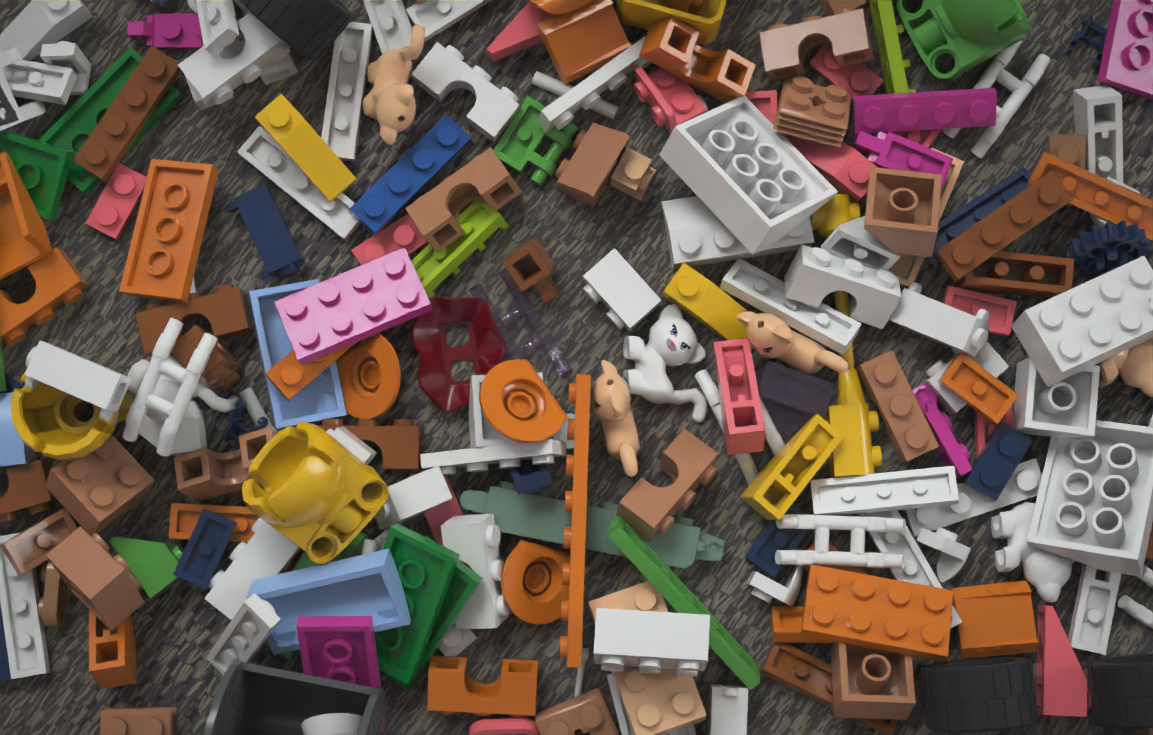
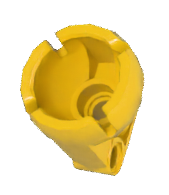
[10,371,136,460]
[242,421,389,564]

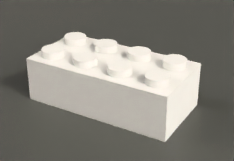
[1011,256,1153,387]

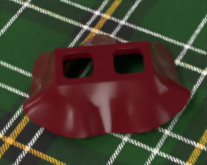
[411,297,506,413]

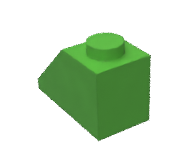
[108,536,184,598]

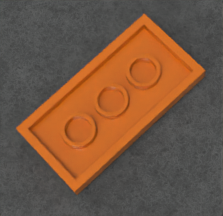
[119,159,219,303]
[800,565,953,662]

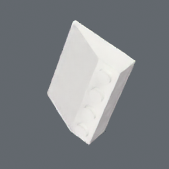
[660,96,838,255]
[1027,420,1153,577]

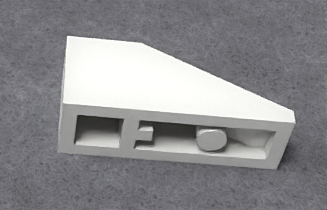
[0,0,93,61]
[1073,85,1123,183]

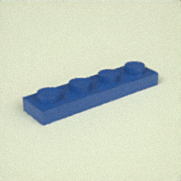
[349,114,471,236]

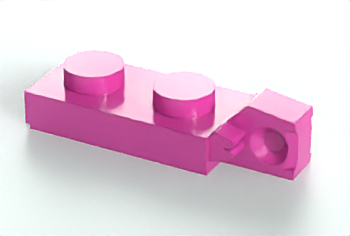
[127,13,204,50]
[852,131,953,189]
[912,383,973,477]

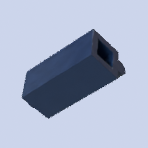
[227,183,306,281]

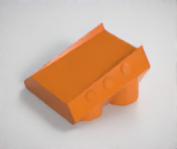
[536,0,632,85]
[951,580,1039,659]

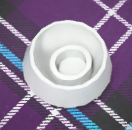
[301,713,362,735]

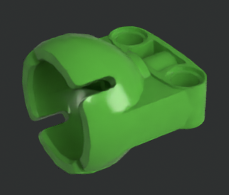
[896,0,1032,81]

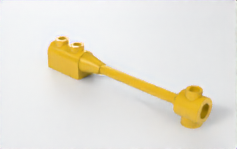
[810,194,882,478]

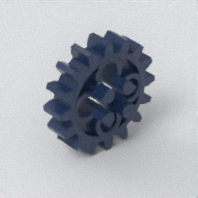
[1068,220,1150,279]

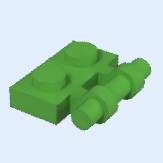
[493,96,578,187]

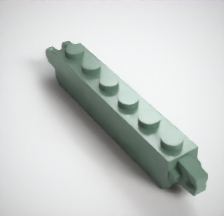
[459,481,725,569]

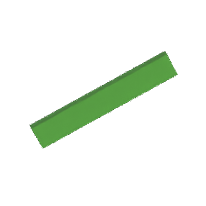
[607,515,760,690]

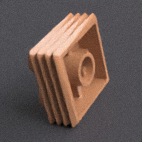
[773,76,851,148]
[534,688,619,735]
[100,707,177,735]

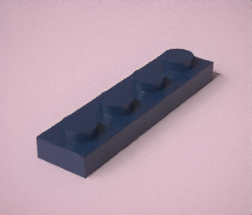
[926,167,1031,269]

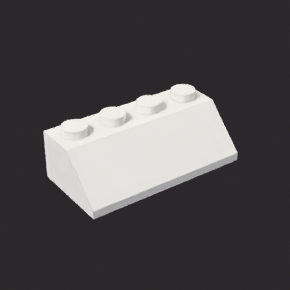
[661,196,814,270]

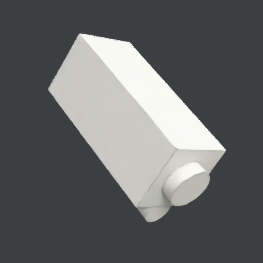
[889,282,990,357]
[24,340,132,421]
[708,684,748,735]

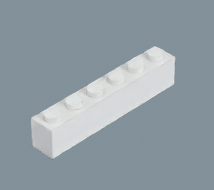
[204,427,377,620]

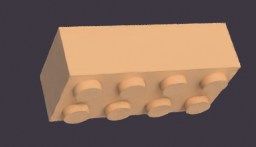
[588,581,707,735]

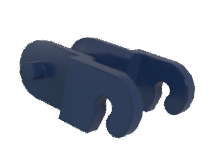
[1066,15,1108,68]
[223,400,268,445]

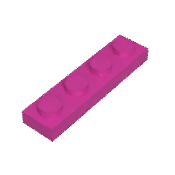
[853,88,997,134]

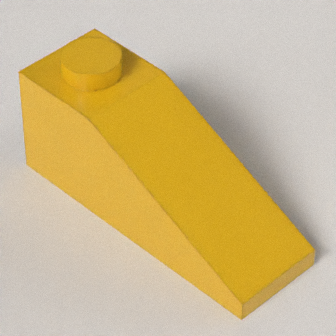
[255,94,357,202]
[662,263,753,350]
[740,414,844,520]

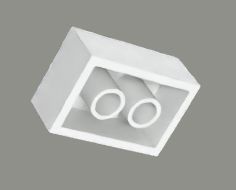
[594,608,710,676]

